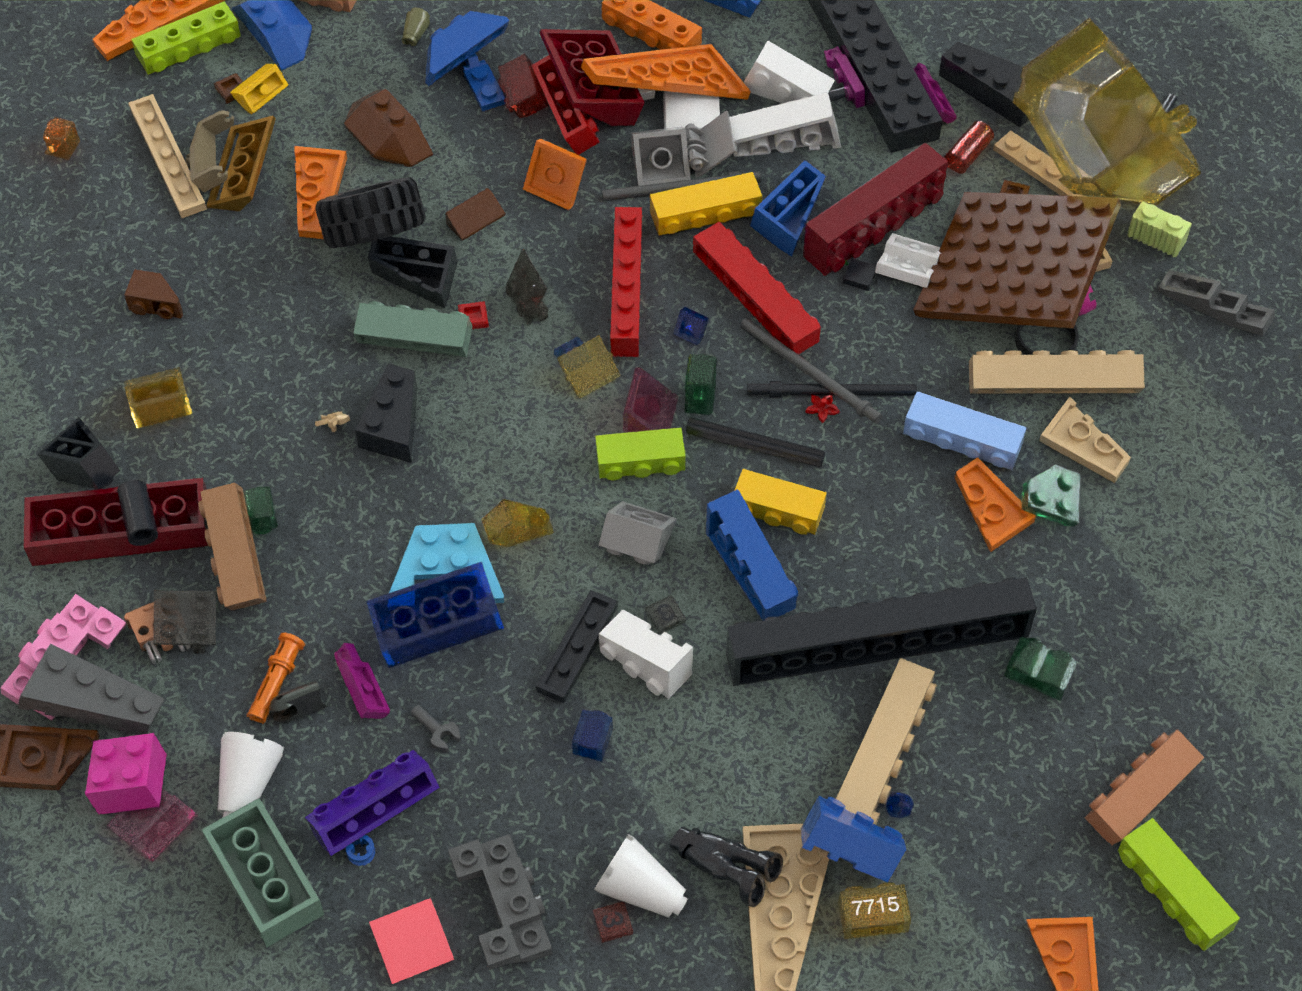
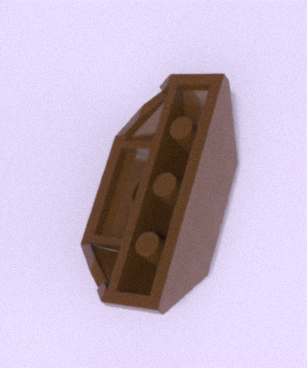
[344,89,433,167]

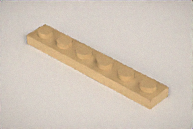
[128,94,207,218]

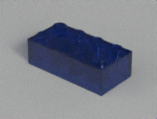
[366,561,504,668]

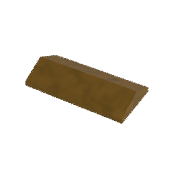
[206,116,276,211]

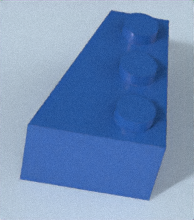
[750,161,826,257]

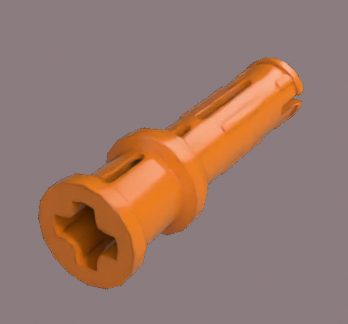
[247,633,305,724]

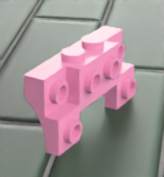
[0,594,126,721]

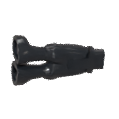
[670,827,783,907]

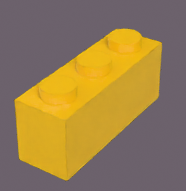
[734,469,827,535]

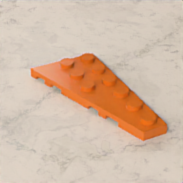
[581,44,751,100]

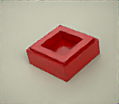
[458,301,489,329]

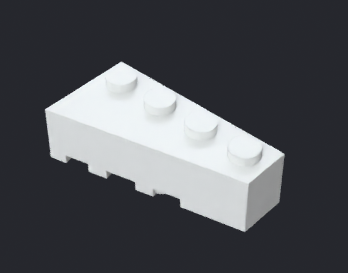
[729,92,841,157]

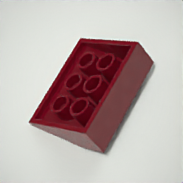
[540,29,645,126]

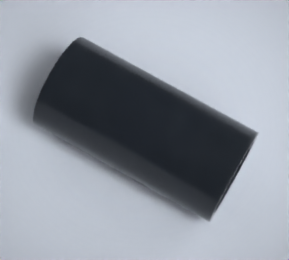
[117,480,158,546]

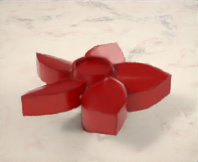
[805,394,840,423]

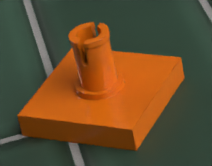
[523,139,587,210]

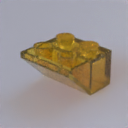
[124,367,193,428]

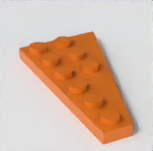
[93,0,225,61]

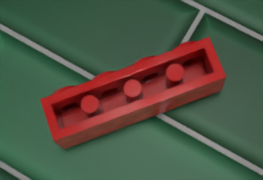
[531,55,600,155]

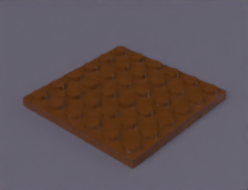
[913,192,1121,329]

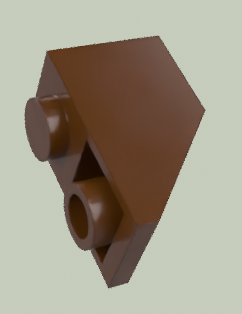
[124,269,183,319]

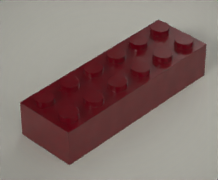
[803,143,948,276]
[24,478,208,566]

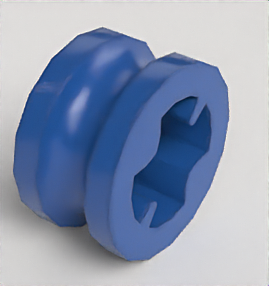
[346,835,375,866]

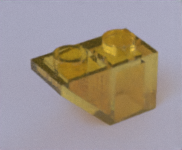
[481,499,554,547]

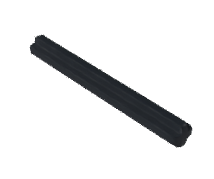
[686,417,825,467]

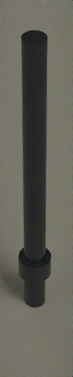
[747,381,917,398]

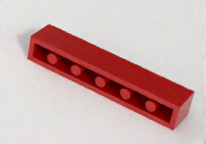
[610,207,642,357]
[693,222,821,355]

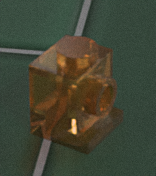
[43,117,80,160]

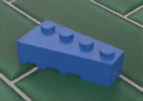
[706,489,798,620]

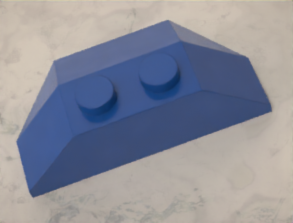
[232,0,312,71]
[425,11,510,86]

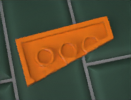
[294,146,347,239]

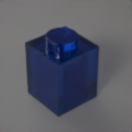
[572,709,613,762]

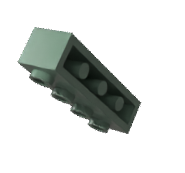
[353,301,473,357]

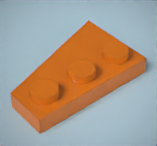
[955,457,1036,552]

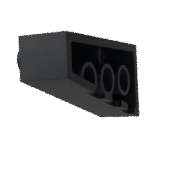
[939,42,1056,127]

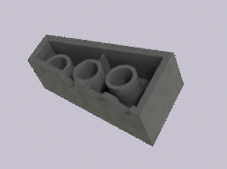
[18,643,164,735]

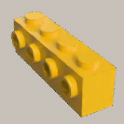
[650,172,762,236]

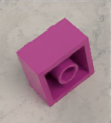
[85,733,167,815]

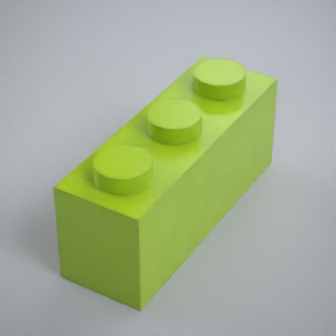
[595,428,686,481]

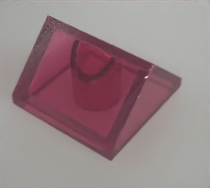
[623,367,678,433]

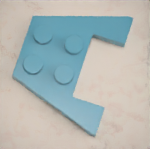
[387,523,504,608]

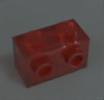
[498,53,548,118]

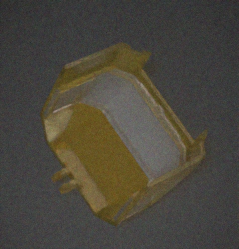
[1013,17,1201,205]

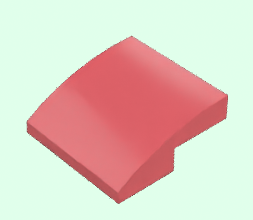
[369,898,454,984]

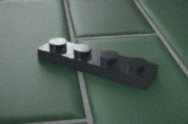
[536,590,618,703]

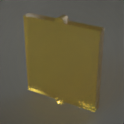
[557,335,621,399]

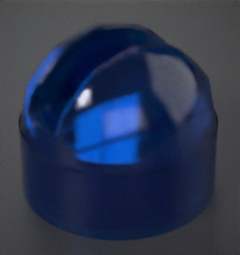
[886,792,914,818]

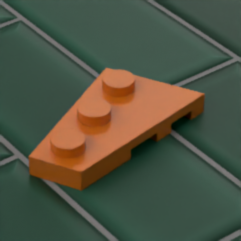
[1026,917,1099,991]

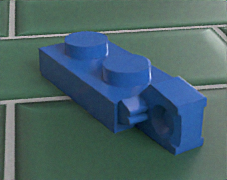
[463,53,506,111]

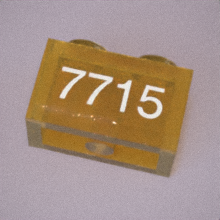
[838,882,911,939]

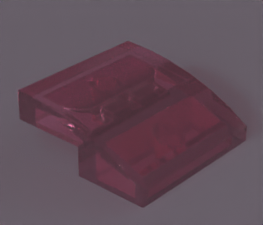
[107,788,198,863]

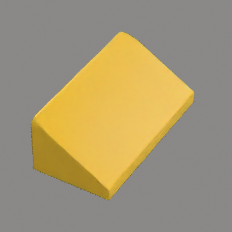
[230,64,288,114]

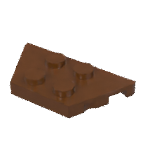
[0,724,100,790]

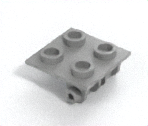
[685,111,736,178]

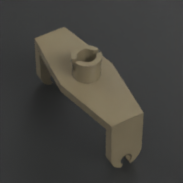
[185,111,234,192]

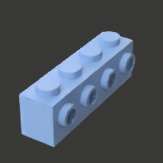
[903,392,1027,470]

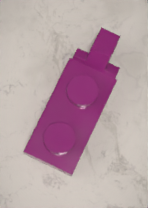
[824,46,865,108]
[913,62,957,123]
[334,643,390,719]

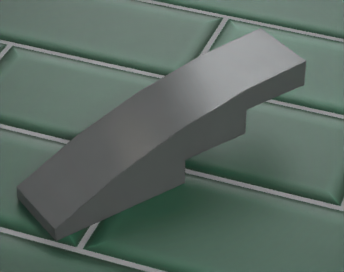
[1158,270,1275,336]

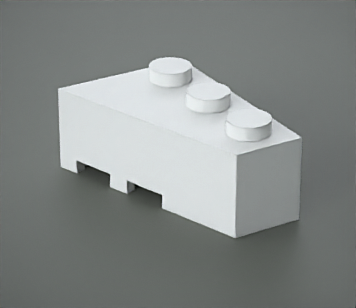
[744,41,835,103]
[599,610,693,699]

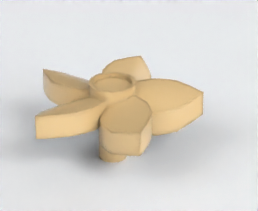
[315,411,350,432]

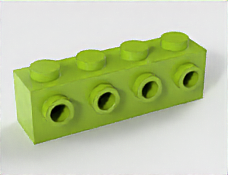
[131,1,241,75]
[1118,818,1240,951]

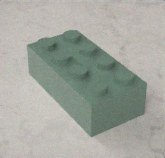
[202,798,325,948]

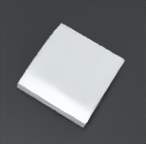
[663,91,720,129]
[875,233,941,288]

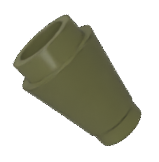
[402,7,430,46]

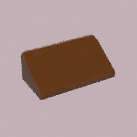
[445,188,506,241]

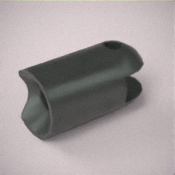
[269,680,327,723]

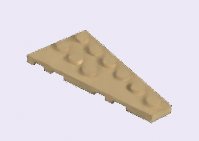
[742,824,829,991]

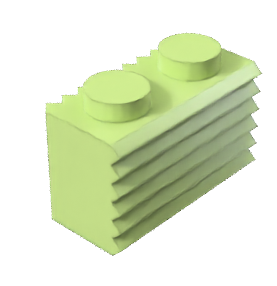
[1127,201,1192,257]

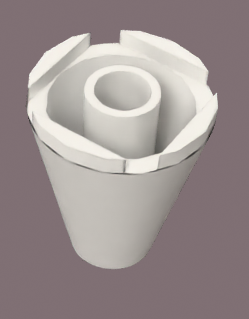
[218,732,284,818]
[594,834,688,918]

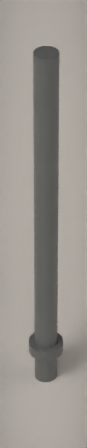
[740,318,883,424]

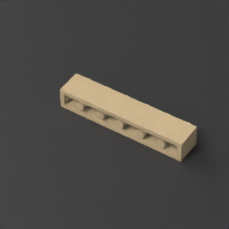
[969,350,1145,394]
[836,658,937,825]

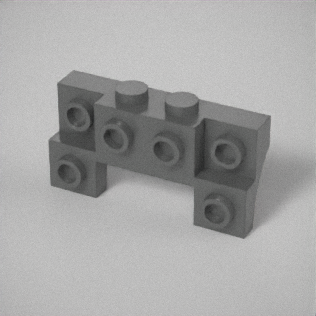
[448,834,552,970]

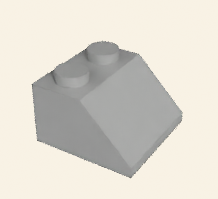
[630,127,691,186]
[599,501,677,565]

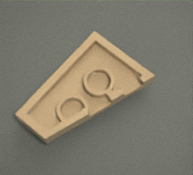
[1039,397,1131,483]

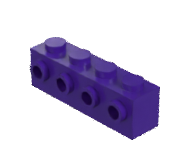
[305,750,440,856]

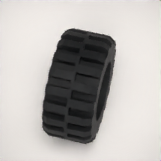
[315,177,426,248]

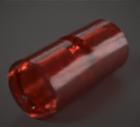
[944,121,994,174]

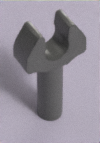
[411,705,461,753]

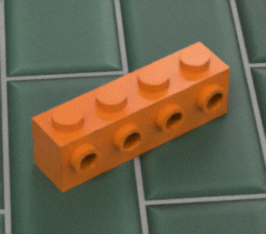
[601,0,702,50]

